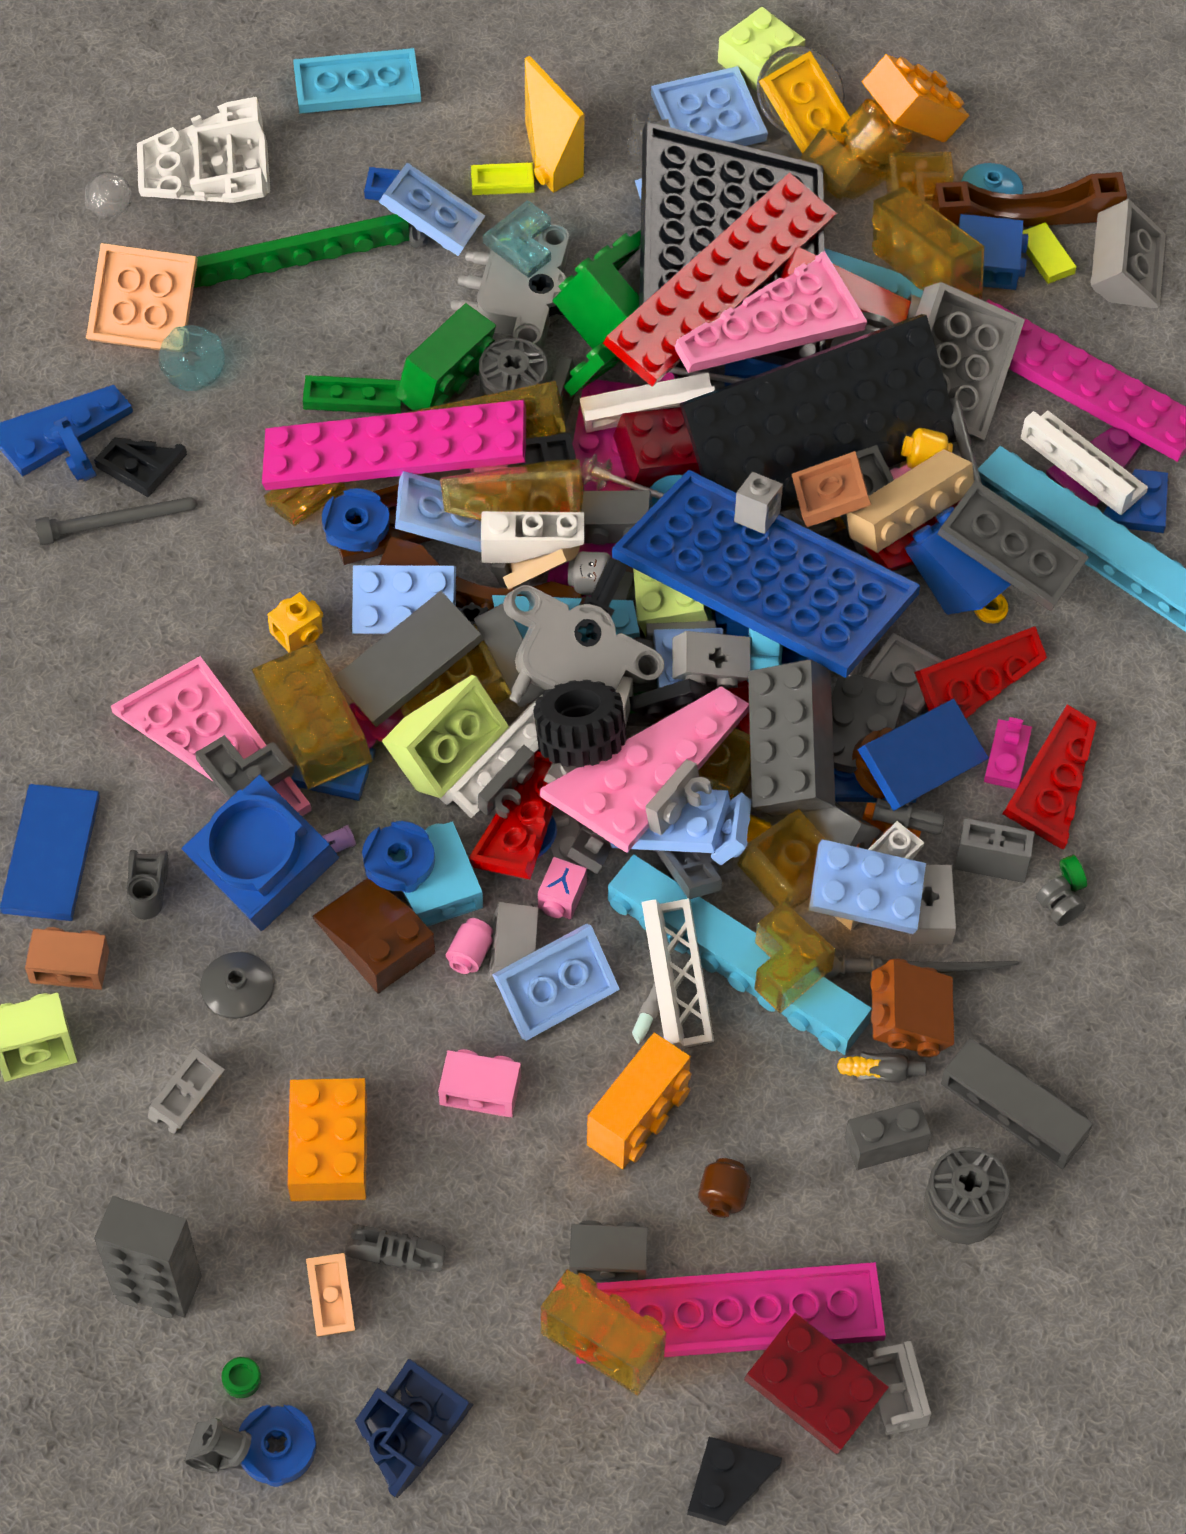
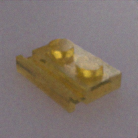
[264,482,346,526]

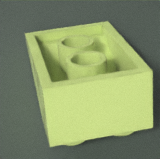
[382,675,509,798]

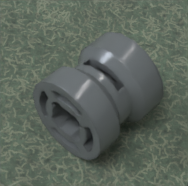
[1036,876,1086,926]

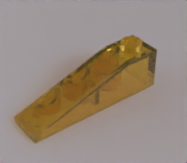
[440,459,584,521]

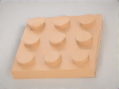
[86,243,198,354]

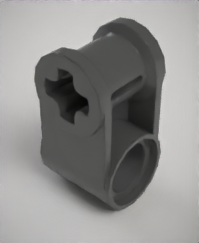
[126,850,168,920]
[184,1418,251,1473]

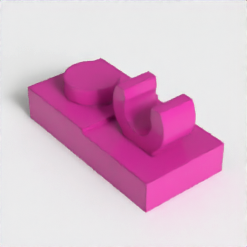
[984,717,1032,789]

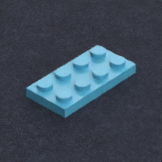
[293,48,421,114]

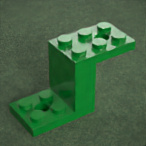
[552,230,641,397]

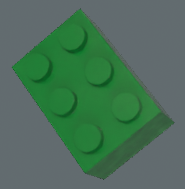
[396,303,496,412]

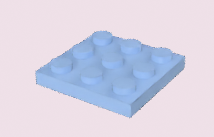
[651,66,768,146]

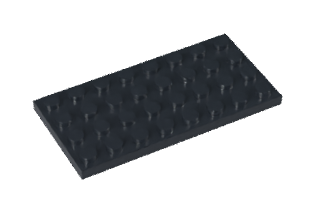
[679,314,957,508]

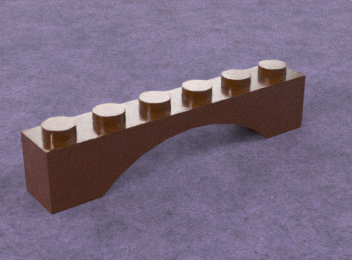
[931,172,1127,232]
[379,536,584,611]

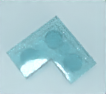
[483,200,551,278]

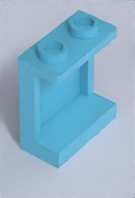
[389,821,483,927]

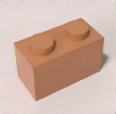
[25,927,109,990]

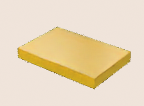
[759,51,858,161]

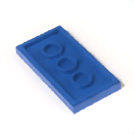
[857,698,989,811]
[0,784,100,921]

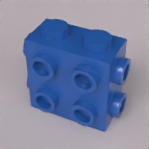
[948,214,1028,290]

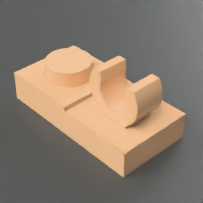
[306,1253,355,1337]

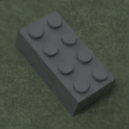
[748,659,835,817]
[94,1196,202,1318]

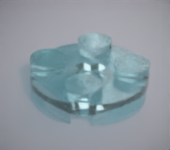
[158,325,225,391]

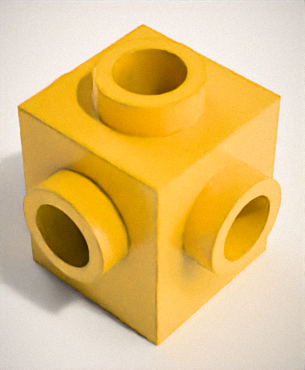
[267,592,323,654]

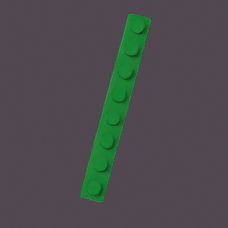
[194,214,409,288]

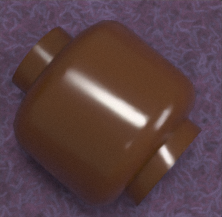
[698,1158,751,1218]

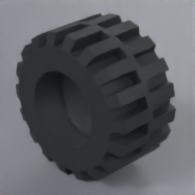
[533,680,626,768]

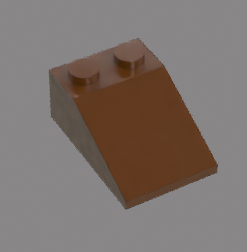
[312,878,435,994]

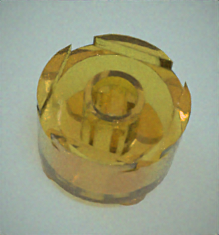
[840,99,914,170]

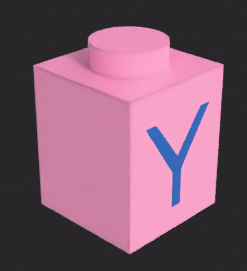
[538,857,587,919]

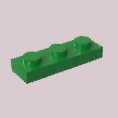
[302,375,402,414]

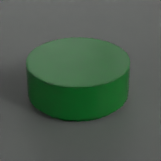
[1060,854,1087,892]
[221,1357,261,1398]

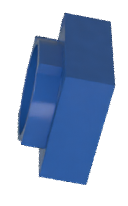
[181,774,340,931]

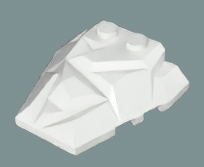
[137,97,270,203]

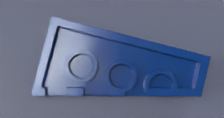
[0,385,133,477]

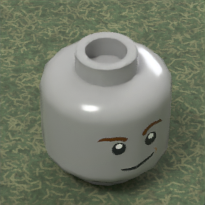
[568,551,611,595]

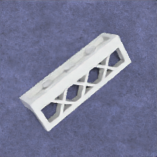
[579,372,715,433]
[1021,410,1148,515]
[439,695,543,818]
[642,898,714,1049]

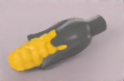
[837,1051,926,1082]

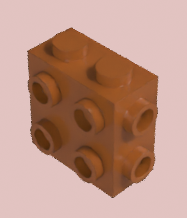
[870,959,954,1057]

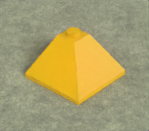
[525,56,585,193]

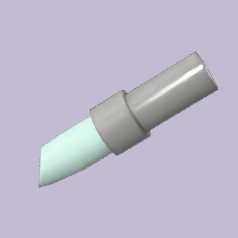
[632,982,660,1044]

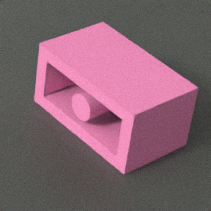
[438,1049,521,1118]

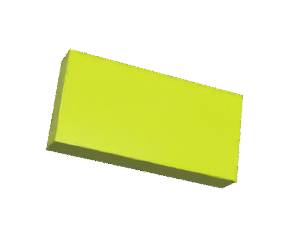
[471,162,534,195]
[1023,222,1077,284]

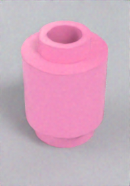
[446,918,493,974]

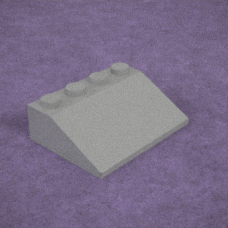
[915,282,1025,441]

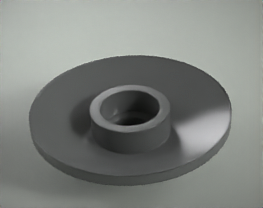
[200,952,273,1019]

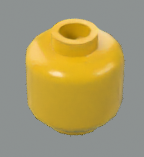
[901,428,953,469]

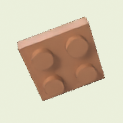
[792,451,871,528]

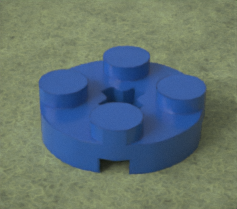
[50,417,97,482]
[322,488,390,552]
[362,821,435,893]
[239,1404,317,1487]

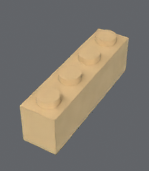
[847,449,974,553]

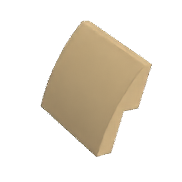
[503,546,580,590]

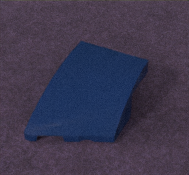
[355,1359,474,1498]

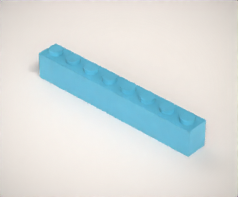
[978,446,1186,632]
[608,854,872,1055]

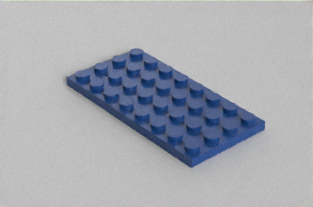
[612,470,920,678]

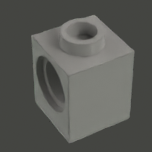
[734,472,783,534]

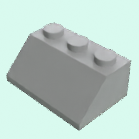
[1090,199,1166,308]

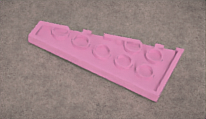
[675,251,867,373]
[111,656,311,816]
[540,686,749,853]

